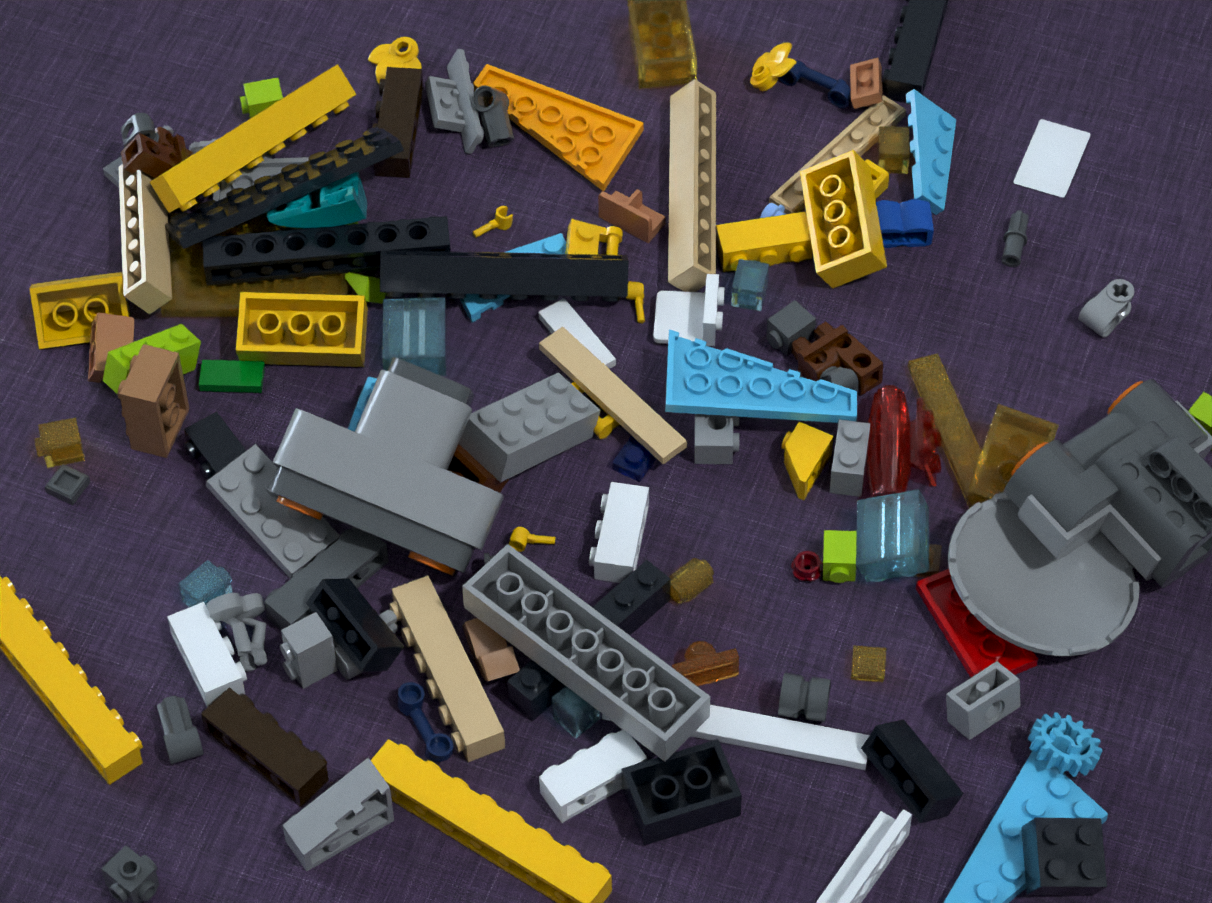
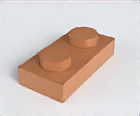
[850,58,883,109]

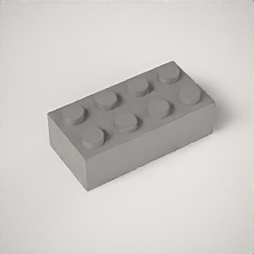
[458,373,600,483]

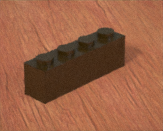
[372,67,424,178]
[201,687,329,807]

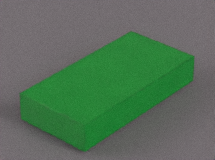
[199,360,265,393]

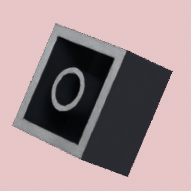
[1021,817,1107,896]

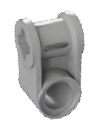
[1078,279,1134,338]

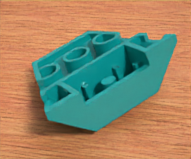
[267,172,367,228]

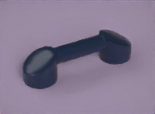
[778,60,851,108]
[397,682,453,762]

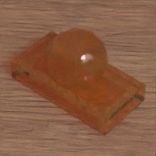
[672,641,739,686]

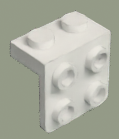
[653,274,725,346]

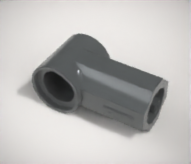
[472,85,514,147]
[157,695,204,764]

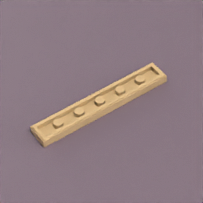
[769,95,906,214]
[539,326,687,464]

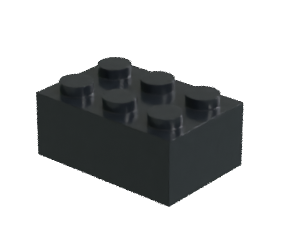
[621,739,742,845]

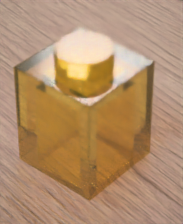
[878,126,910,174]
[34,417,85,468]

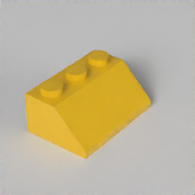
[29,272,130,349]

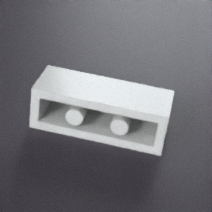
[589,482,649,583]
[167,602,247,708]
[539,729,647,823]

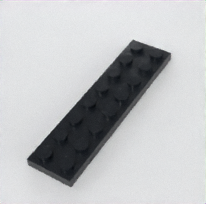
[165,127,404,249]

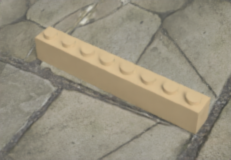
[668,79,716,292]

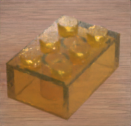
[627,0,697,89]

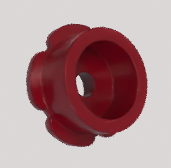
[791,551,823,582]

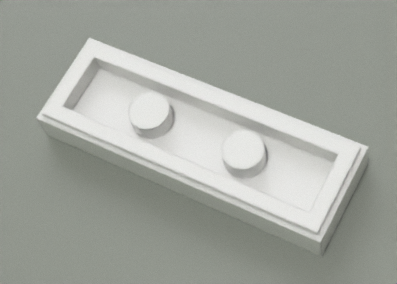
[538,298,616,369]

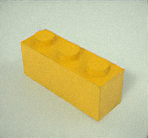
[716,212,813,272]

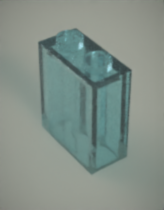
[382,297,447,376]
[856,489,929,582]

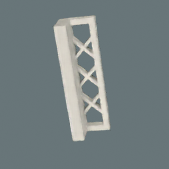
[816,810,912,903]

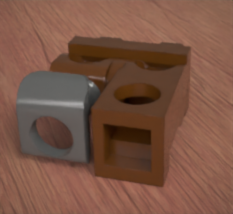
[121,113,194,178]
[792,321,883,396]

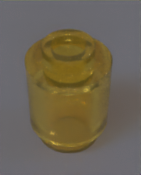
[669,558,714,604]

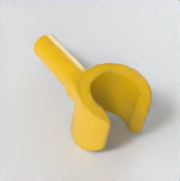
[472,206,513,238]
[626,281,645,323]
[509,527,555,552]

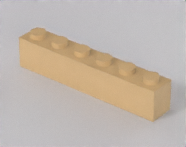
[118,164,172,314]
[389,576,505,762]

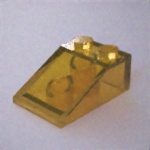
[968,404,1059,500]

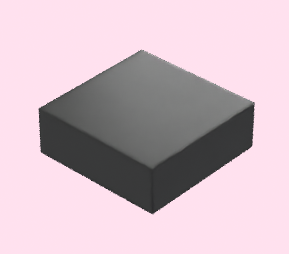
[45,464,90,505]

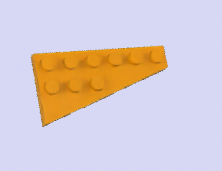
[473,64,644,191]

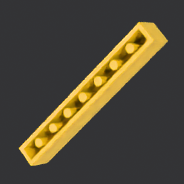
[150,64,356,213]
[0,576,143,785]
[371,739,612,903]

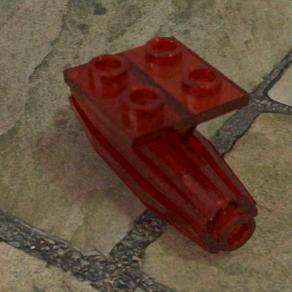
[866,385,941,509]

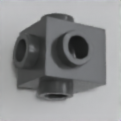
[101,845,159,903]

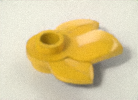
[368,37,422,84]
[750,42,797,91]

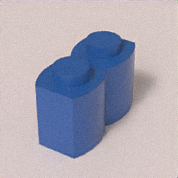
[876,199,934,248]

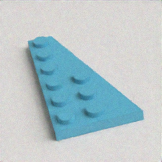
[665,329,857,423]
[944,751,1108,903]

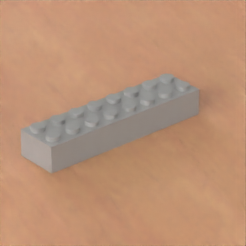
[462,544,711,761]

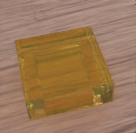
[851,645,886,682]

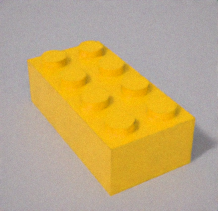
[800,150,887,288]
[236,292,368,367]

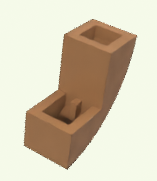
[462,618,520,682]

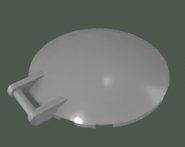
[948,492,1139,656]

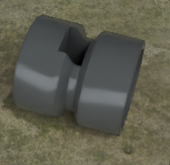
[778,673,831,723]

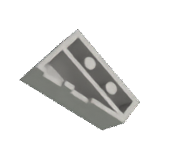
[283,758,394,872]

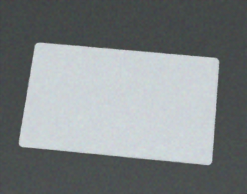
[1013,119,1091,198]

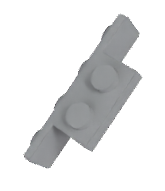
[425,49,484,154]

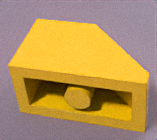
[781,422,833,500]

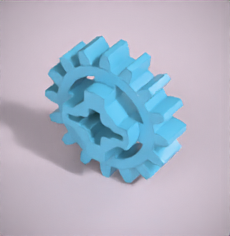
[1028,712,1102,777]

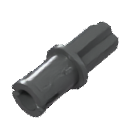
[1001,210,1029,267]

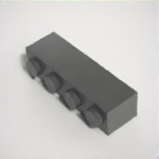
[264,527,389,630]

